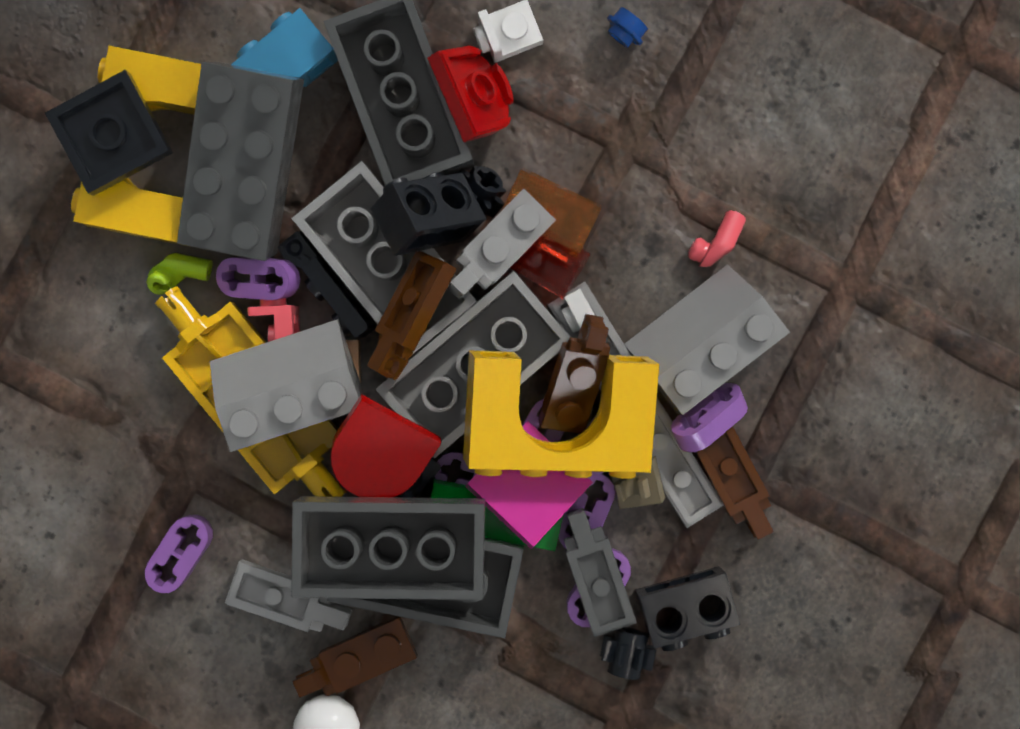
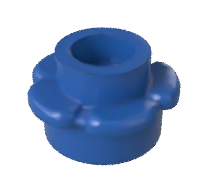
[607,7,648,48]

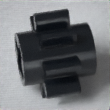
[459,165,506,218]
[600,627,657,680]

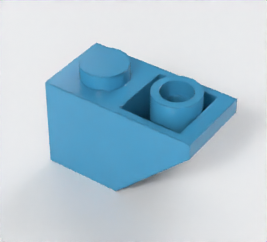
[231,8,338,87]

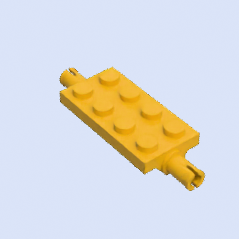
[155,286,347,497]

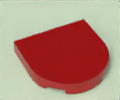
[427,46,513,142]
[331,394,441,497]

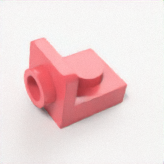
[247,298,300,342]

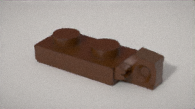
[367,251,457,381]
[538,314,610,434]
[695,426,774,540]
[292,616,418,698]

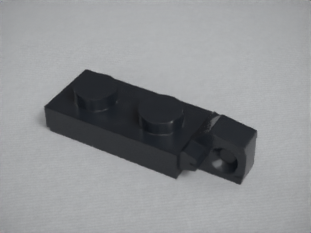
[277,231,377,338]

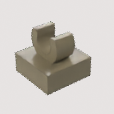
[612,456,665,509]

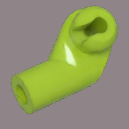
[146,253,213,295]

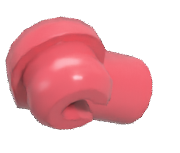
[688,210,746,267]

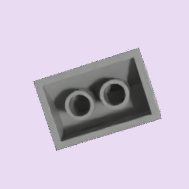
[624,264,790,415]
[210,319,364,452]

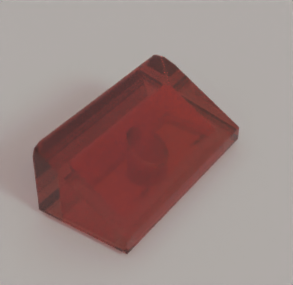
[510,229,590,299]

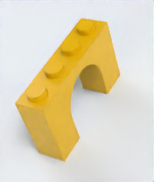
[71,46,201,247]
[463,350,659,479]

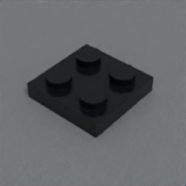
[45,70,173,196]

